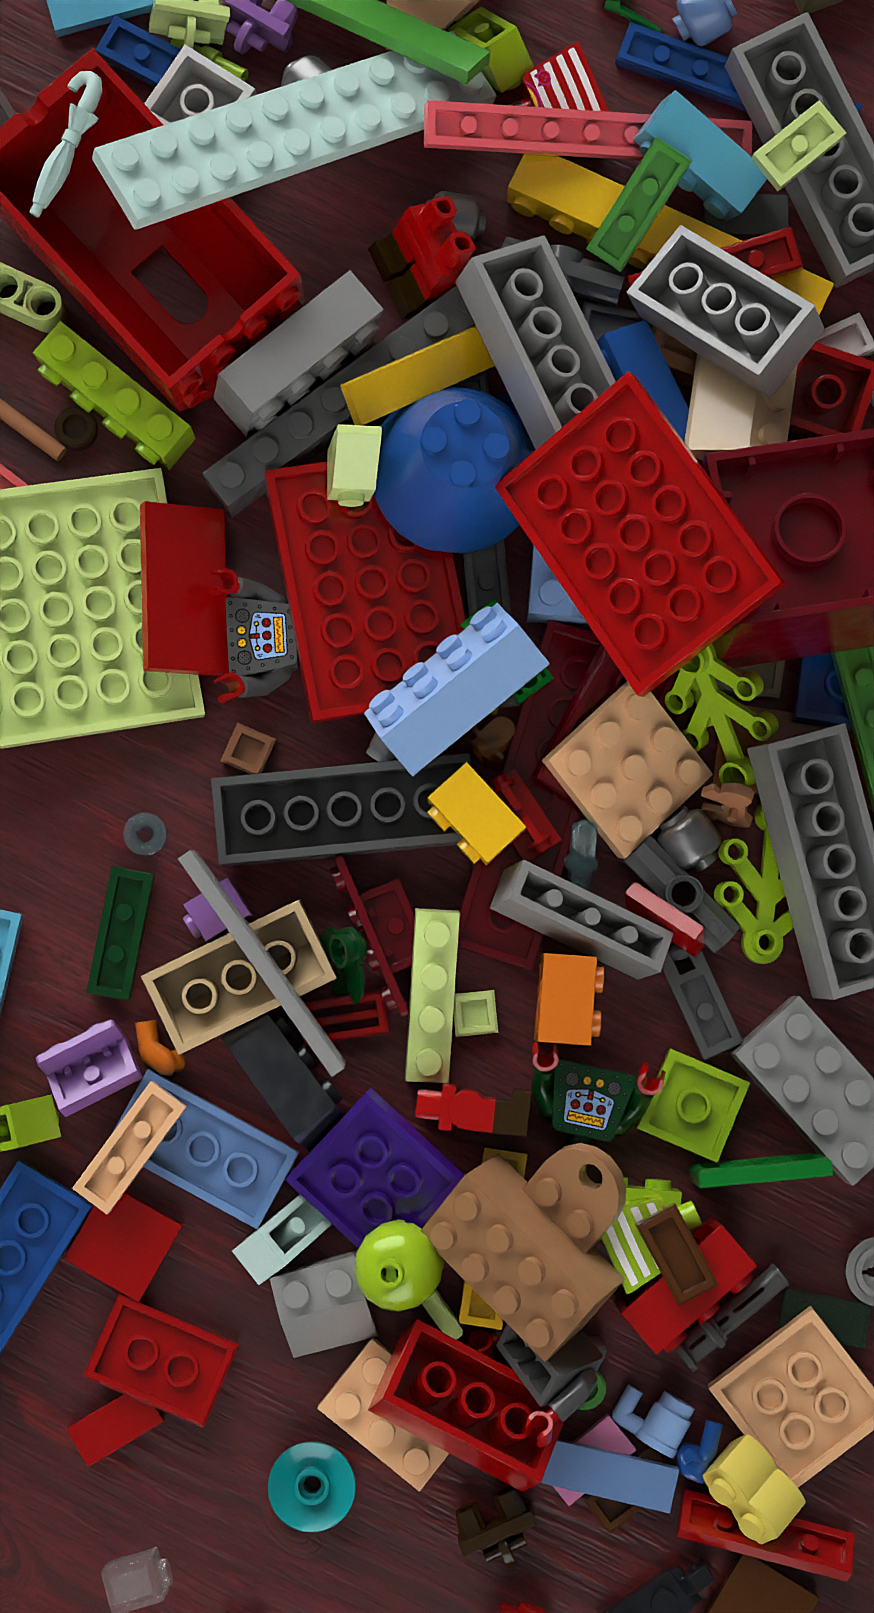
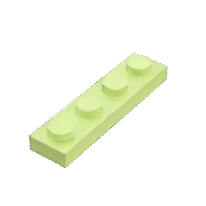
[405,908,460,1083]

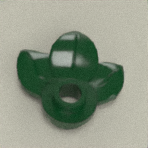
[319,927,367,1005]

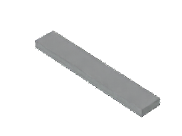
[178,850,346,1077]

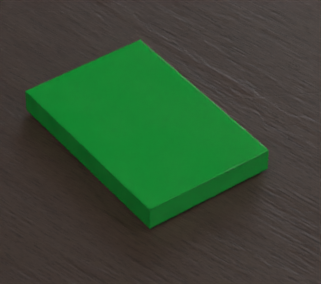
[689,1152,833,1188]

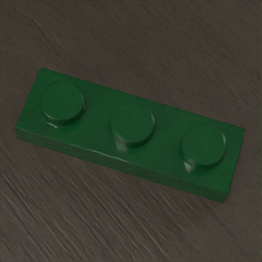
[86,866,156,1001]

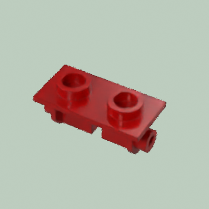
[488,768,562,862]

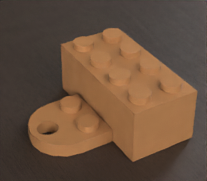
[421,1143,626,1362]

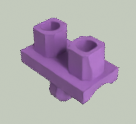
[221,0,298,55]

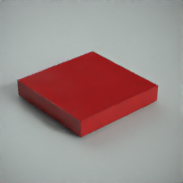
[64,1191,184,1302]

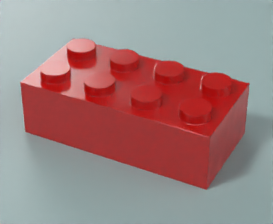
[368,1319,564,1492]

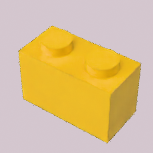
[427,762,526,865]

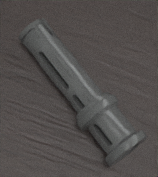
[674,1263,790,1372]

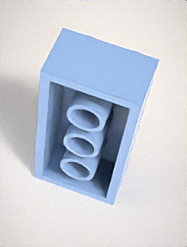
[364,603,550,776]

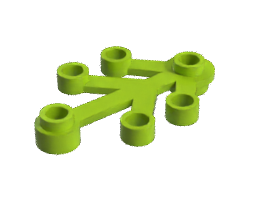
[665,644,779,788]
[714,802,794,964]

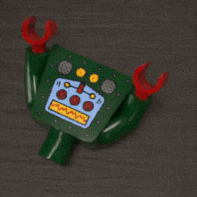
[531,1042,666,1146]

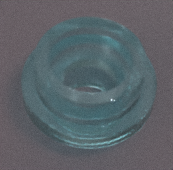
[123,813,167,855]

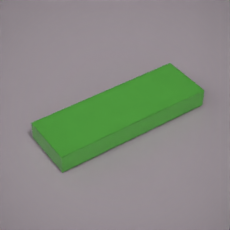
[586,137,693,272]

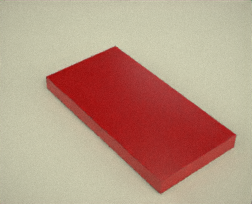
[140,501,229,676]

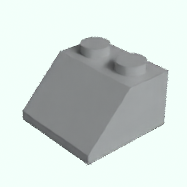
[270,1250,378,1358]

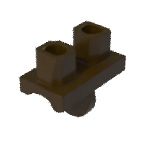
[455,1486,537,1568]

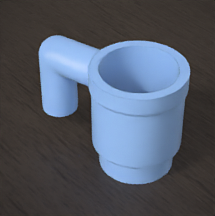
[612,1384,695,1458]

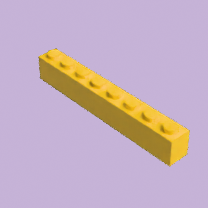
[507,154,834,315]

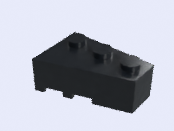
[221,1012,347,1152]

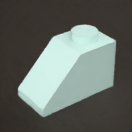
[232,1194,332,1285]

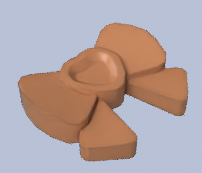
[701,782,754,828]

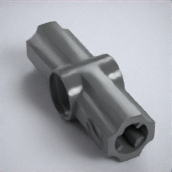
[502,236,626,307]
[623,836,740,953]

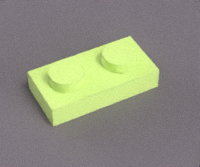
[751,100,846,192]

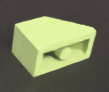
[327,424,382,507]

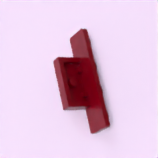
[330,854,415,1017]

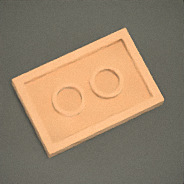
[317,1337,449,1492]

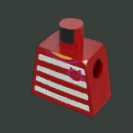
[509,41,609,112]

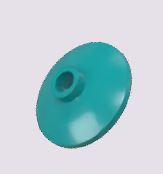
[268,1441,356,1532]

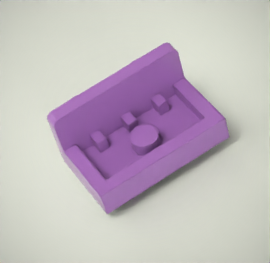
[36,1019,143,1117]

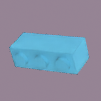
[633,90,767,221]

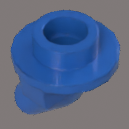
[677,1420,723,1484]

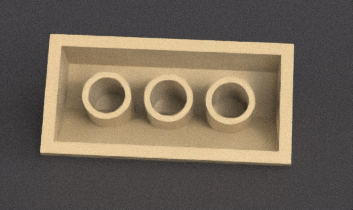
[684,353,797,461]
[141,899,337,1055]

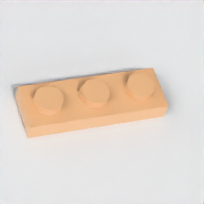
[72,1081,188,1214]

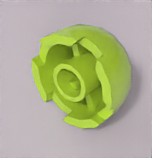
[354,1219,444,1312]

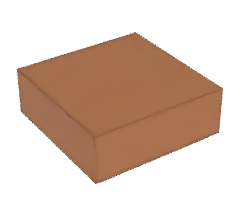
[220,722,277,775]

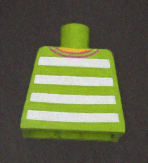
[601,1193,702,1294]

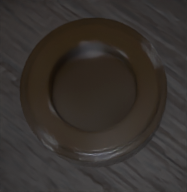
[54,407,98,451]

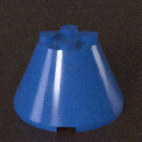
[373,386,536,554]

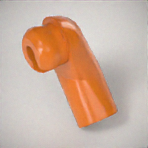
[135,1020,185,1076]

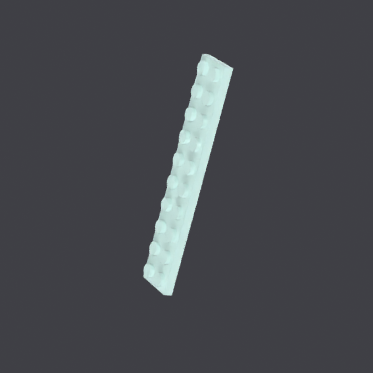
[92,30,497,230]

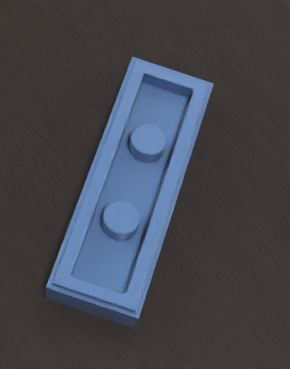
[541,1438,679,1514]

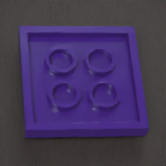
[285,1087,465,1248]

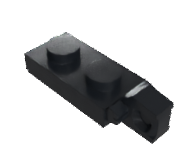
[603,1558,715,1613]

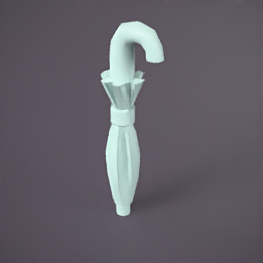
[29,71,103,218]

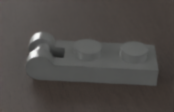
[661,944,743,1060]

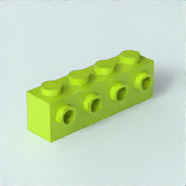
[33,321,196,470]

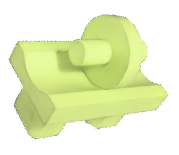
[149,0,230,49]

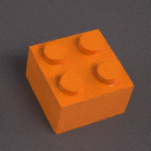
[534,953,604,1046]

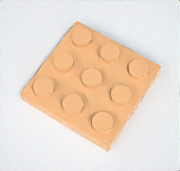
[542,681,713,859]
[707,1305,874,1487]

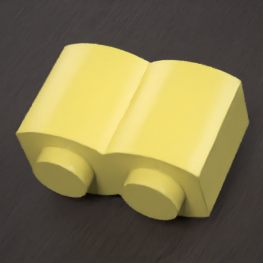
[702,1434,806,1544]

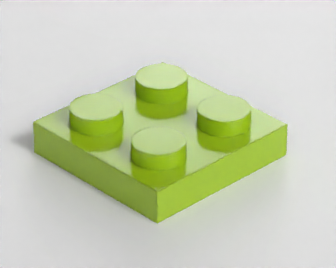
[636,1048,750,1163]

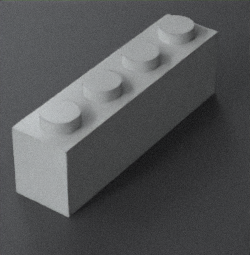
[490,860,674,980]

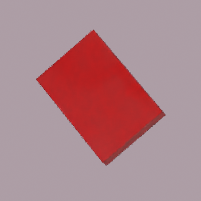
[83,1294,239,1428]

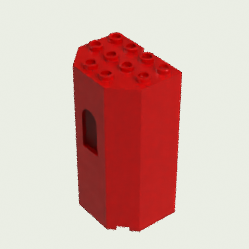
[0,48,306,412]

